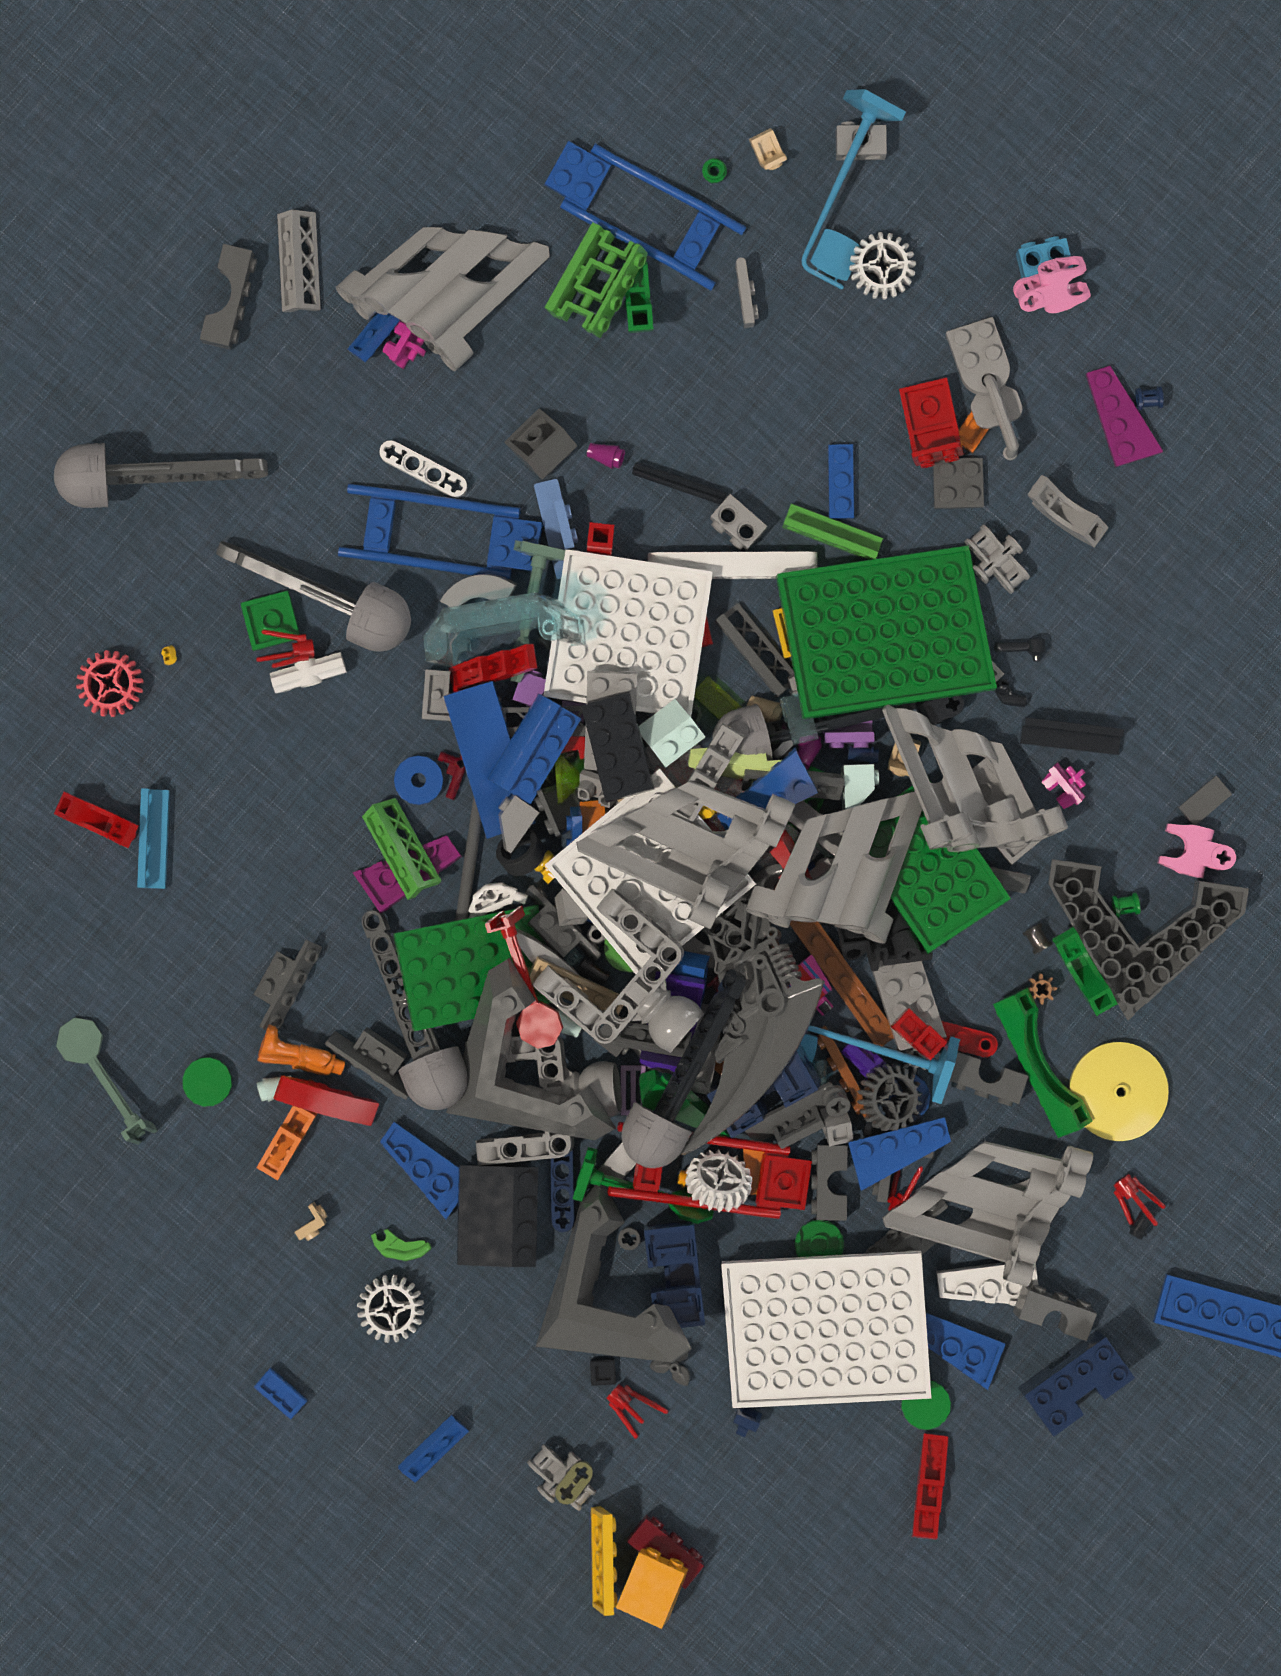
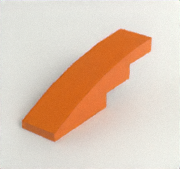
[257,1079,318,1181]

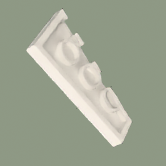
[936,1262,1038,1306]

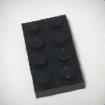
[581,693,655,803]

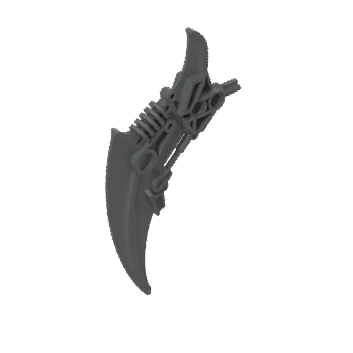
[680,864,825,1155]

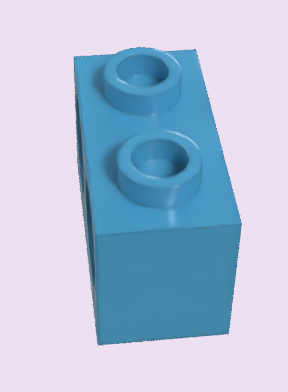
[1016,236,1073,279]

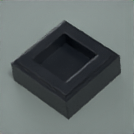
[590,1359,616,1386]

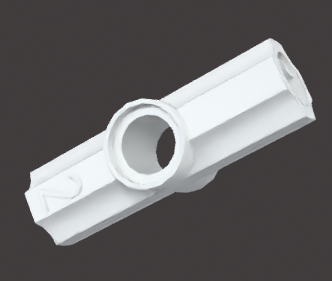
[270,652,347,694]

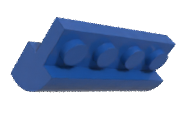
[488,694,581,804]

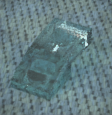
[780,694,819,745]

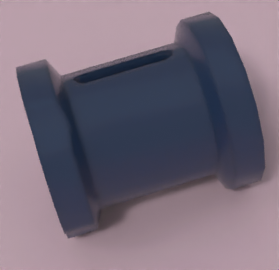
[1135,386,1164,410]

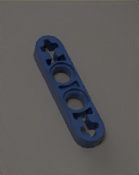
[551,1138,575,1232]

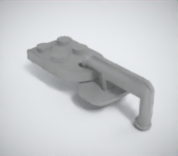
[946,317,1022,460]

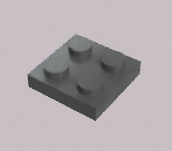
[933,458,984,509]

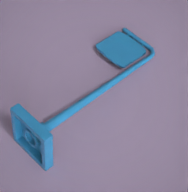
[801,89,906,289]
[800,1025,960,1104]

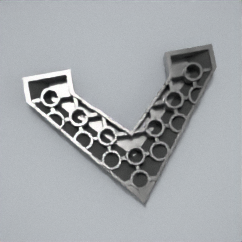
[1048,859,1249,1021]
[446,958,616,1140]
[535,1184,692,1363]

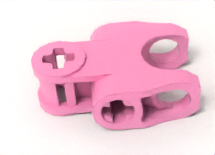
[1013,256,1091,313]
[1157,824,1236,879]

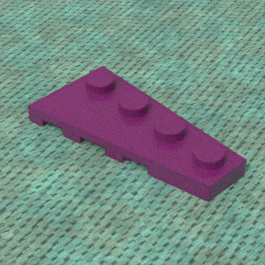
[1086,366,1163,468]
[353,836,462,913]

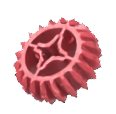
[76,650,144,717]

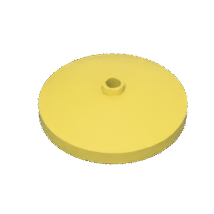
[1069,1042,1169,1141]

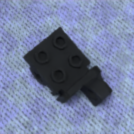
[837,909,933,972]

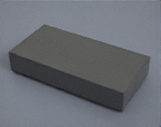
[1178,776,1232,825]

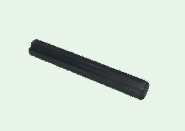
[632,462,726,505]

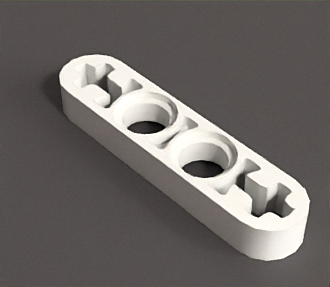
[380,441,467,498]

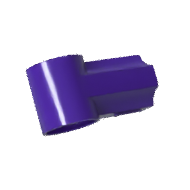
[841,1037,887,1080]

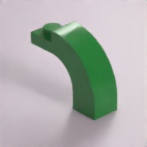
[623,262,653,333]
[1052,927,1118,1016]

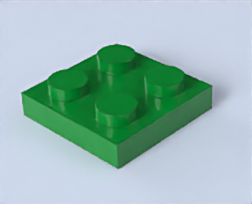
[240,591,300,651]

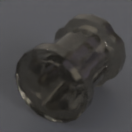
[1022,922,1053,955]

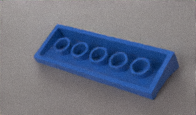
[443,681,536,839]

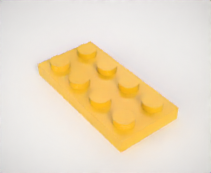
[591,1506,617,1616]

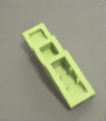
[688,748,782,781]

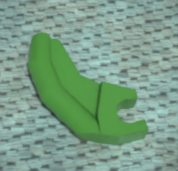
[371,1228,432,1261]

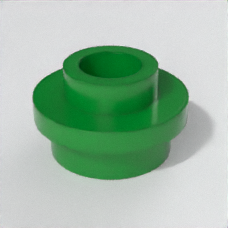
[702,158,727,183]

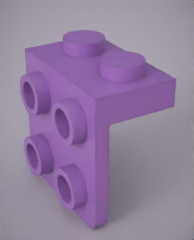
[823,711,874,749]

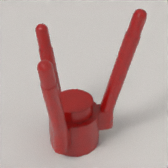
[256,630,314,668]
[887,1166,929,1211]
[1113,1174,1166,1226]
[606,1384,668,1439]

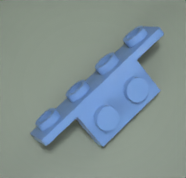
[534,479,578,579]

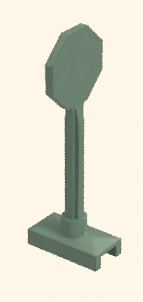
[510,540,565,683]
[56,1018,158,1145]

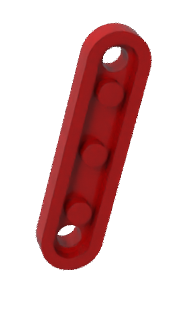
[941,1021,998,1057]

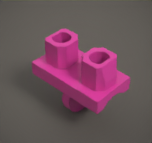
[383,321,426,369]
[1042,762,1086,809]

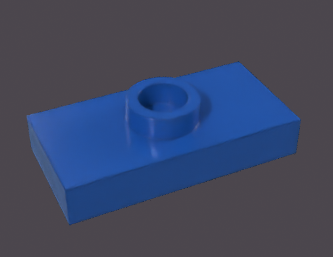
[254,1367,308,1419]

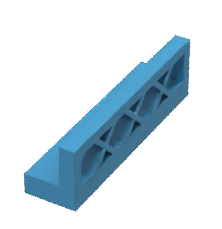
[137,788,170,889]

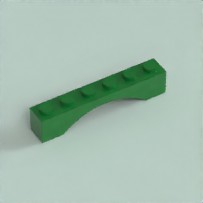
[993,987,1093,1138]

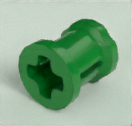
[1111,892,1141,918]

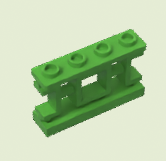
[544,222,648,338]

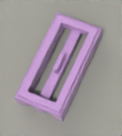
[621,1065,646,1115]

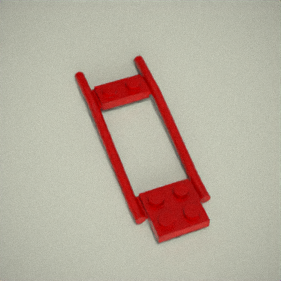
[608,1122,812,1219]

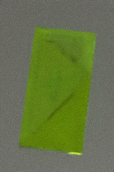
[555,754,580,805]

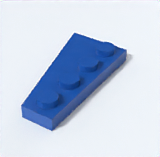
[717,748,818,831]
[848,1117,951,1191]
[380,1121,459,1220]
[926,1312,1005,1390]

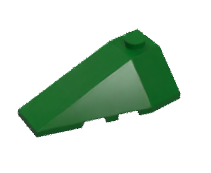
[639,1070,730,1137]

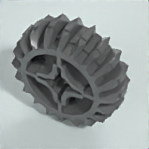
[857,1064,923,1131]

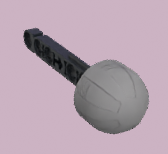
[712,702,918,761]
[622,970,746,1168]

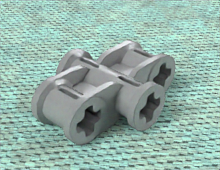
[964,525,1030,594]
[527,1444,596,1511]

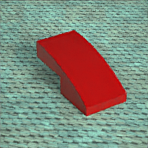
[890,1008,947,1060]

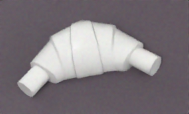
[468,882,528,918]

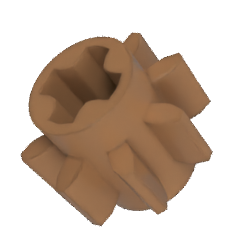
[1028,974,1057,1005]

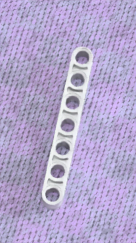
[648,552,818,579]

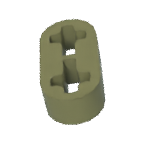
[555,1460,593,1505]

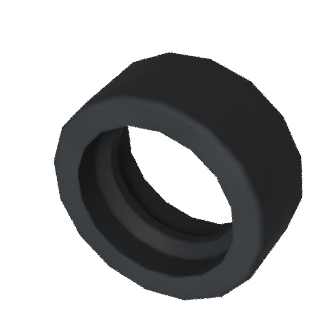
[496,828,545,876]

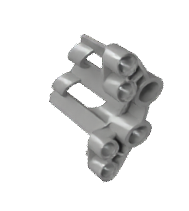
[336,227,550,371]
[882,705,1068,852]
[576,781,796,929]
[745,792,922,943]
[882,1141,1093,1287]

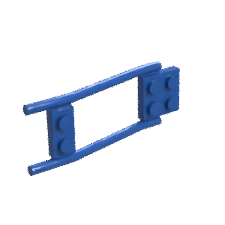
[544,141,746,291]
[338,484,543,580]

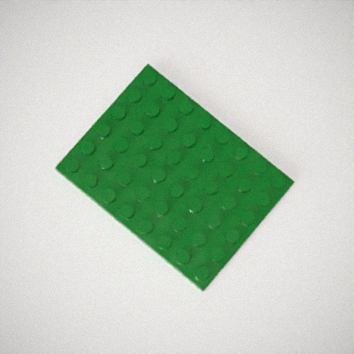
[776,546,997,719]

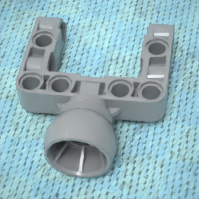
[532,888,704,1053]
[465,1035,622,1165]

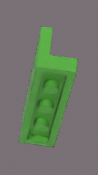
[782,504,883,560]
[362,798,441,900]

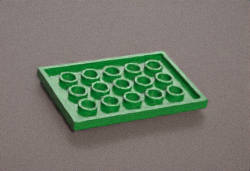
[869,778,1011,954]
[393,905,552,1031]

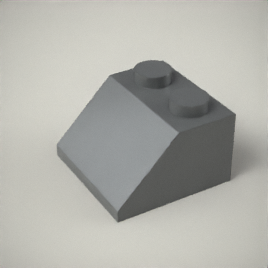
[504,408,577,480]

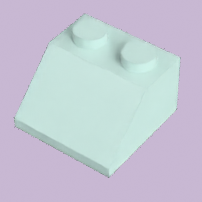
[639,699,705,768]
[841,764,879,810]

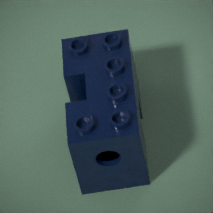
[707,1044,822,1138]
[644,1221,705,1328]
[1018,1330,1135,1437]

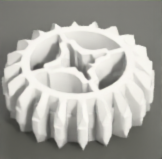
[849,232,916,300]
[685,1149,752,1212]
[357,1275,424,1343]

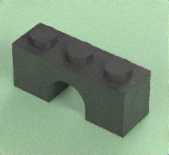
[950,1052,1028,1107]
[811,1144,847,1221]
[1013,1284,1097,1341]

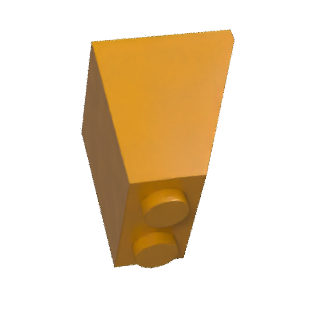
[616,1548,688,1629]

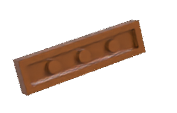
[817,1025,866,1118]

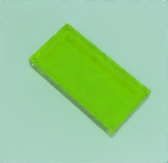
[694,676,743,720]

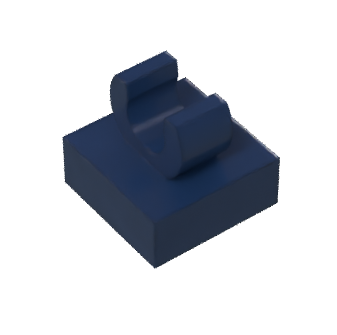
[733,1407,762,1437]

